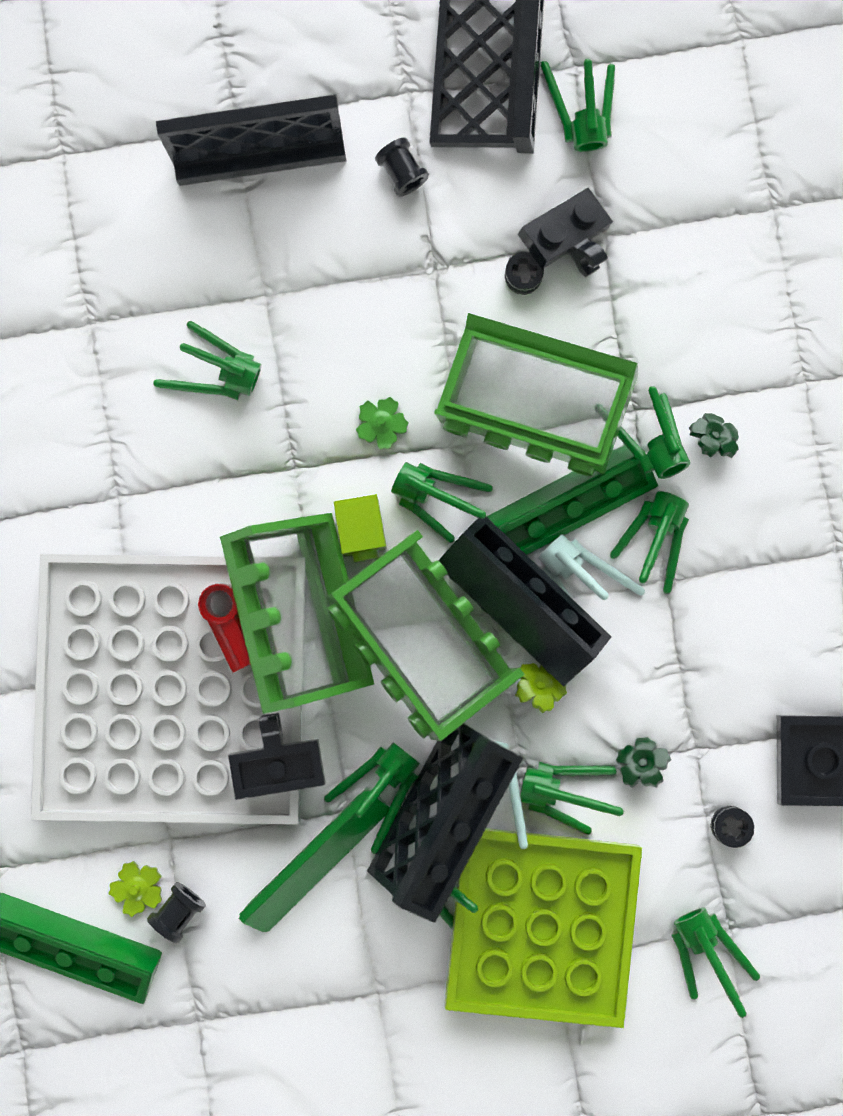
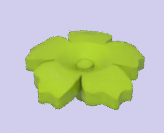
[515,663,567,713]
[108,861,162,917]

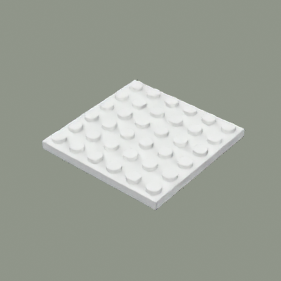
[31,554,305,825]

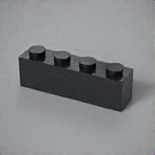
[438,517,612,687]

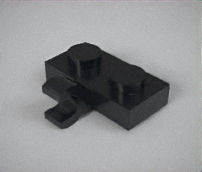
[517,187,613,278]
[228,712,326,800]

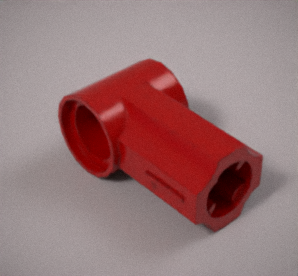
[198,583,250,673]

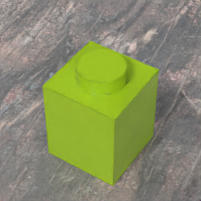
[333,494,387,563]

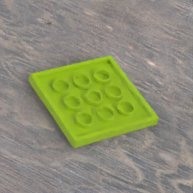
[444,828,643,1028]

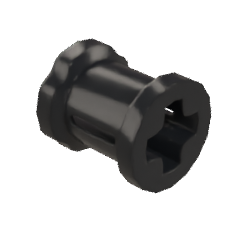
[375,137,429,197]
[147,882,206,943]

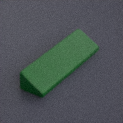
[486,445,658,555]
[238,787,389,933]
[0,893,162,1005]

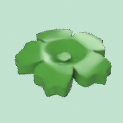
[356,397,409,450]

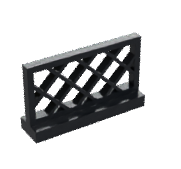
[429,0,544,153]
[156,94,347,186]
[367,723,523,923]

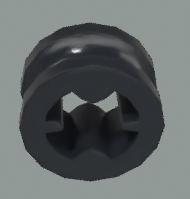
[504,251,544,295]
[710,805,755,848]

